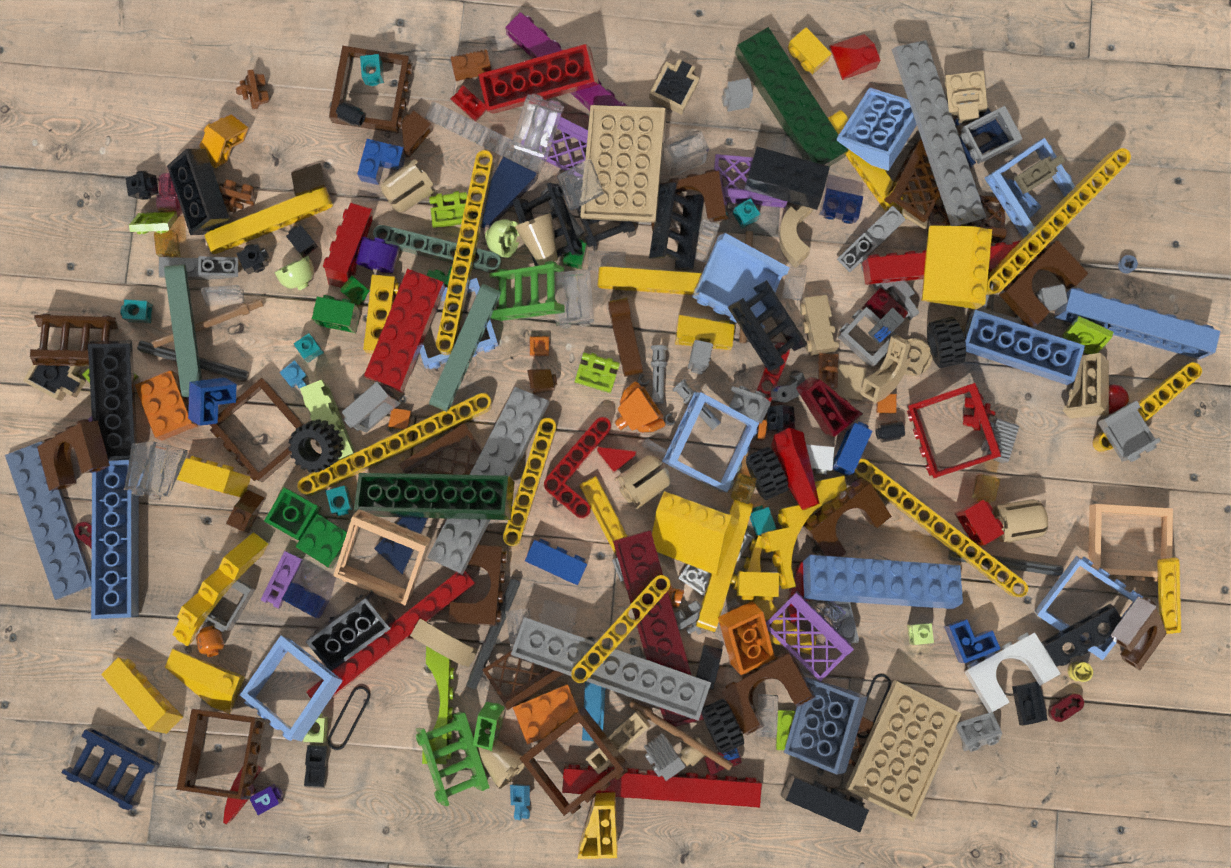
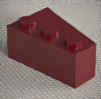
[796,377,863,437]

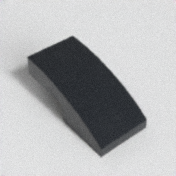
[696,645,723,691]
[304,745,328,788]

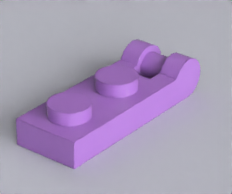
[261,551,303,609]

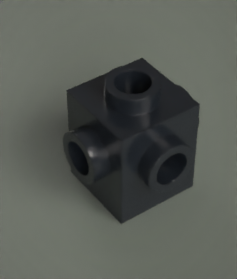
[126,171,159,200]
[236,244,269,275]
[767,405,796,434]

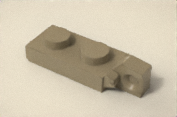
[1014,155,1065,194]

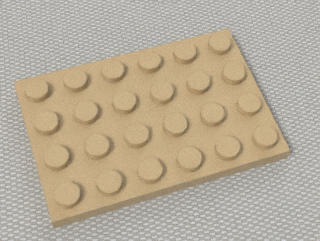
[580,105,666,222]
[845,680,962,822]

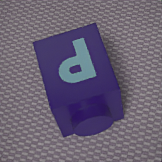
[250,784,283,815]

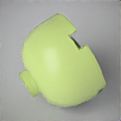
[485,219,519,258]
[274,256,314,290]

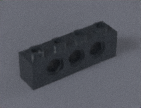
[1041,604,1122,667]

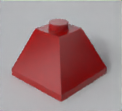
[829,34,881,80]

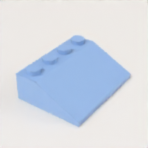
[837,87,917,171]

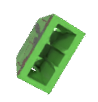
[473,702,505,751]

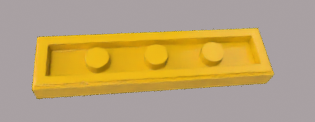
[579,476,627,553]
[1157,557,1181,634]

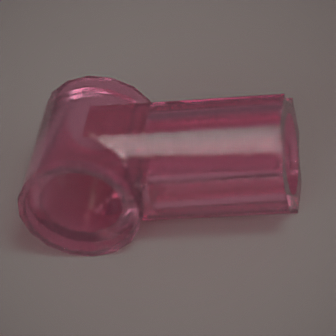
[156,173,180,212]

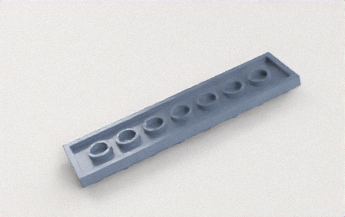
[5,441,91,600]

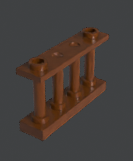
[30,313,118,366]

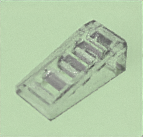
[695,219,720,263]

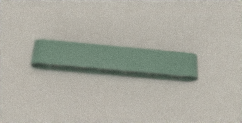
[373,225,502,273]
[164,264,202,398]
[429,284,501,412]

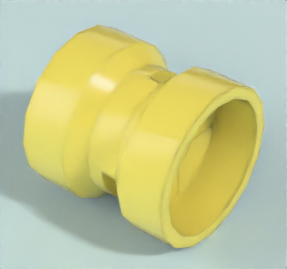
[1068,662,1093,682]

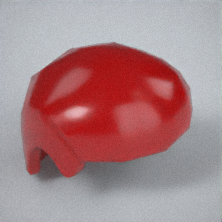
[1109,384,1129,414]

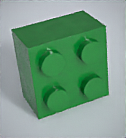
[312,295,361,334]
[264,487,322,540]
[295,514,347,568]

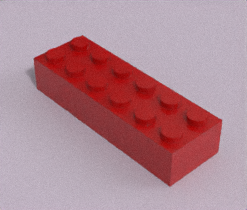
[478,44,599,114]
[364,268,446,393]

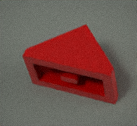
[597,447,636,474]

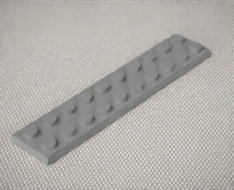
[892,40,986,226]
[427,387,550,575]
[511,617,711,721]

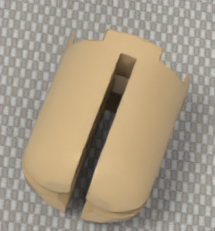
[381,159,436,212]
[615,455,671,509]
[993,499,1048,543]

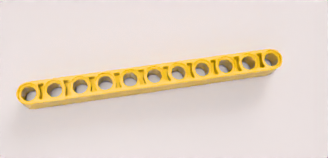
[986,148,1131,295]
[436,150,494,355]
[298,393,492,496]
[853,459,1028,597]

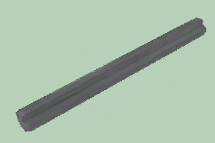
[137,341,249,381]
[948,550,1064,576]
[467,579,520,689]

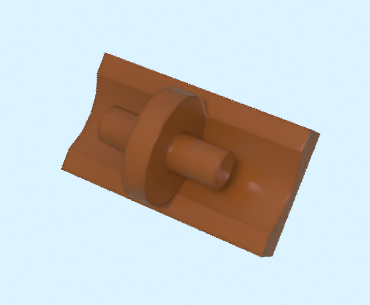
[236,70,269,109]
[219,179,256,213]
[818,353,838,389]

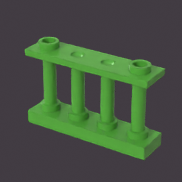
[489,261,565,321]
[415,711,490,806]

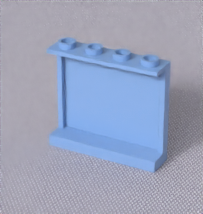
[692,233,790,329]

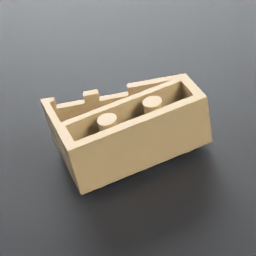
[800,295,839,357]
[1063,353,1109,419]

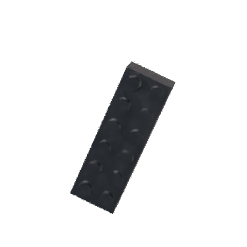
[88,340,138,460]

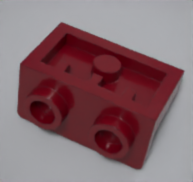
[861,288,908,320]

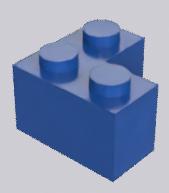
[357,139,406,185]
[188,378,237,426]
[944,619,1001,664]

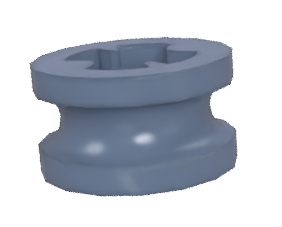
[1118,255,1138,274]

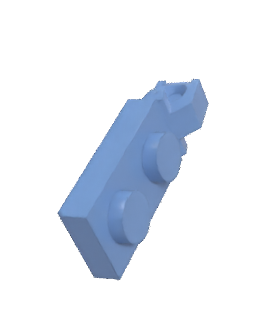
[1001,174,1041,219]

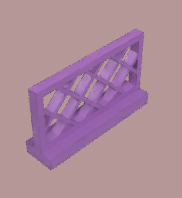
[519,105,588,180]
[714,154,788,208]
[766,591,854,682]

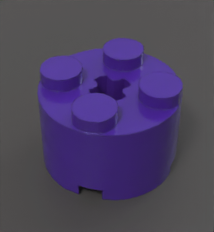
[356,237,400,274]

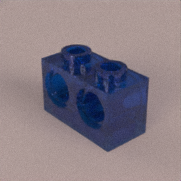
[819,188,864,224]
[282,582,329,618]

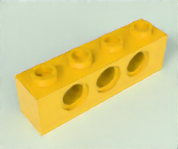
[363,275,400,353]

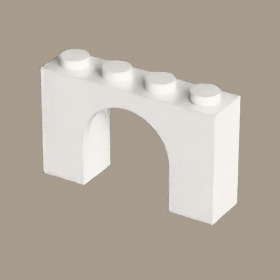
[964,632,1061,714]

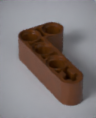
[608,298,643,377]

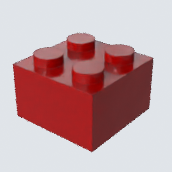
[955,500,1004,546]

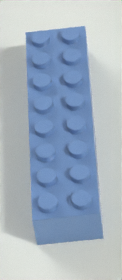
[1054,288,1220,360]
[91,460,139,619]
[803,555,963,609]

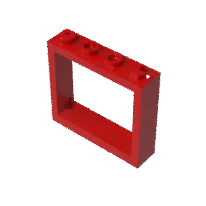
[907,383,1002,479]

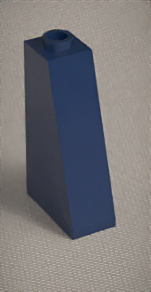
[472,157,538,228]

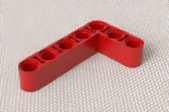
[544,417,611,519]

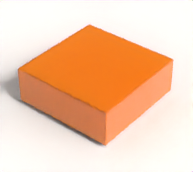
[530,336,549,356]
[876,394,897,414]
[388,408,411,430]
[755,420,767,441]

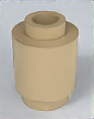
[679,737,707,766]

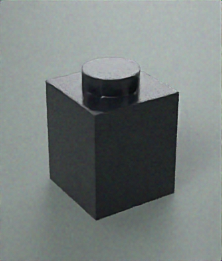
[286,225,318,257]

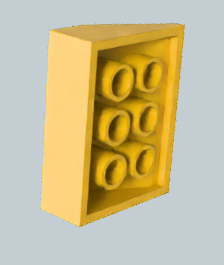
[921,226,992,309]
[652,491,739,575]

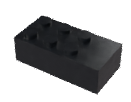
[744,146,830,210]
[167,149,230,235]
[306,590,396,671]
[781,773,869,832]

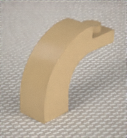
[779,205,814,268]
[861,335,911,403]
[410,619,478,667]
[586,710,651,774]

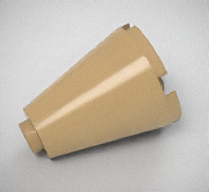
[515,213,558,266]
[477,740,525,789]

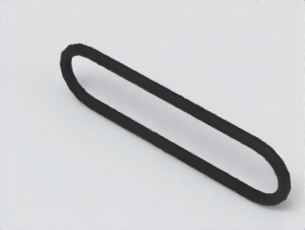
[857,674,891,738]
[327,686,370,750]

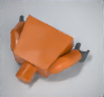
[615,374,676,433]

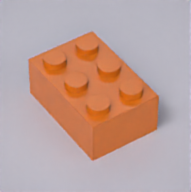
[135,370,198,441]
[718,601,775,675]
[513,683,579,745]

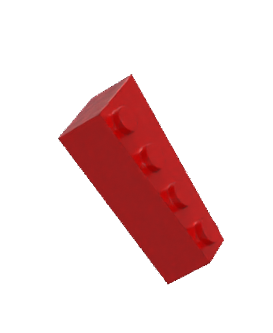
[323,203,373,288]

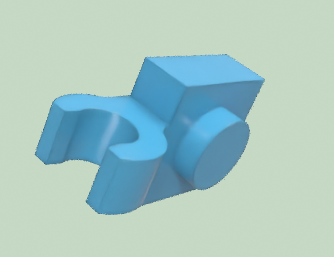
[279,360,308,389]
[510,784,530,820]

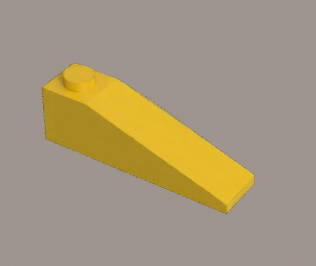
[165,649,245,714]

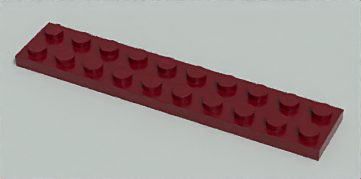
[613,530,703,727]

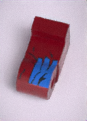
[704,747,743,775]

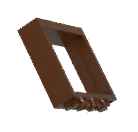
[329,45,413,133]
[209,378,314,482]
[519,707,628,816]
[176,709,265,800]

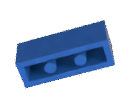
[525,538,588,586]

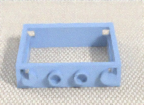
[984,138,1082,239]
[420,278,499,369]
[662,392,759,493]
[1035,555,1143,660]
[240,636,343,742]

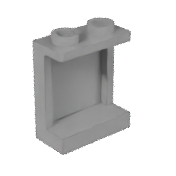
[1098,401,1161,462]

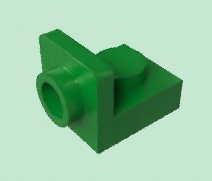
[426,267,452,287]
[339,276,370,305]

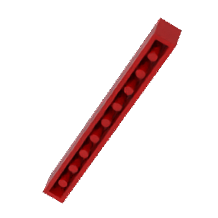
[862,241,1042,285]
[306,569,476,700]
[562,763,762,808]

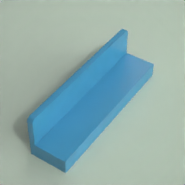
[582,681,605,741]

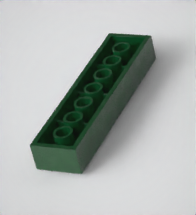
[735,27,849,167]
[354,473,515,520]

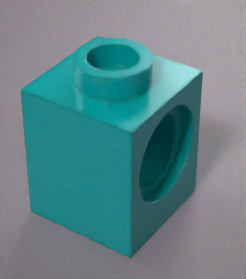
[360,54,384,86]
[732,198,760,229]
[120,300,153,324]
[293,333,324,363]
[326,485,353,516]
[750,505,776,536]

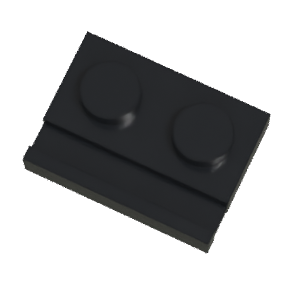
[1012,681,1048,726]

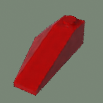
[771,428,820,510]

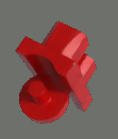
[450,86,487,122]
[963,394,996,431]

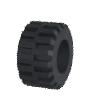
[927,316,966,368]
[288,419,344,473]
[746,447,788,500]
[701,698,744,754]

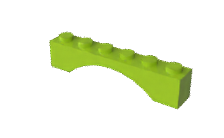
[422,646,454,765]

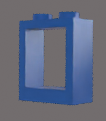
[832,422,873,476]

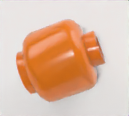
[196,626,224,657]

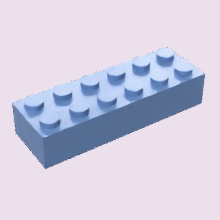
[963,310,1085,385]

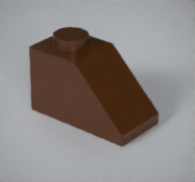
[402,110,433,158]
[527,369,558,394]
[226,490,266,533]

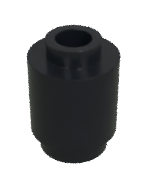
[336,101,366,127]
[875,421,905,443]

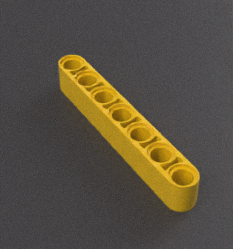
[828,110,907,219]
[204,187,333,254]
[597,267,702,295]
[1093,362,1202,452]
[503,418,556,547]
[696,498,753,632]
[571,575,670,683]

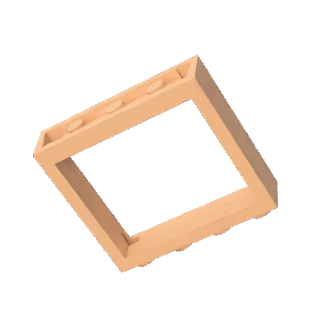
[1088,504,1173,582]
[333,509,431,605]

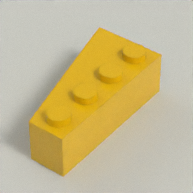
[101,657,184,734]

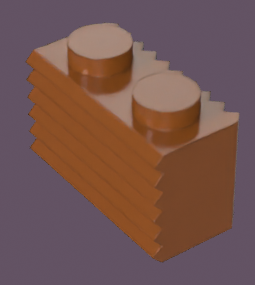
[451,49,491,81]

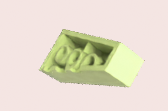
[300,379,355,461]

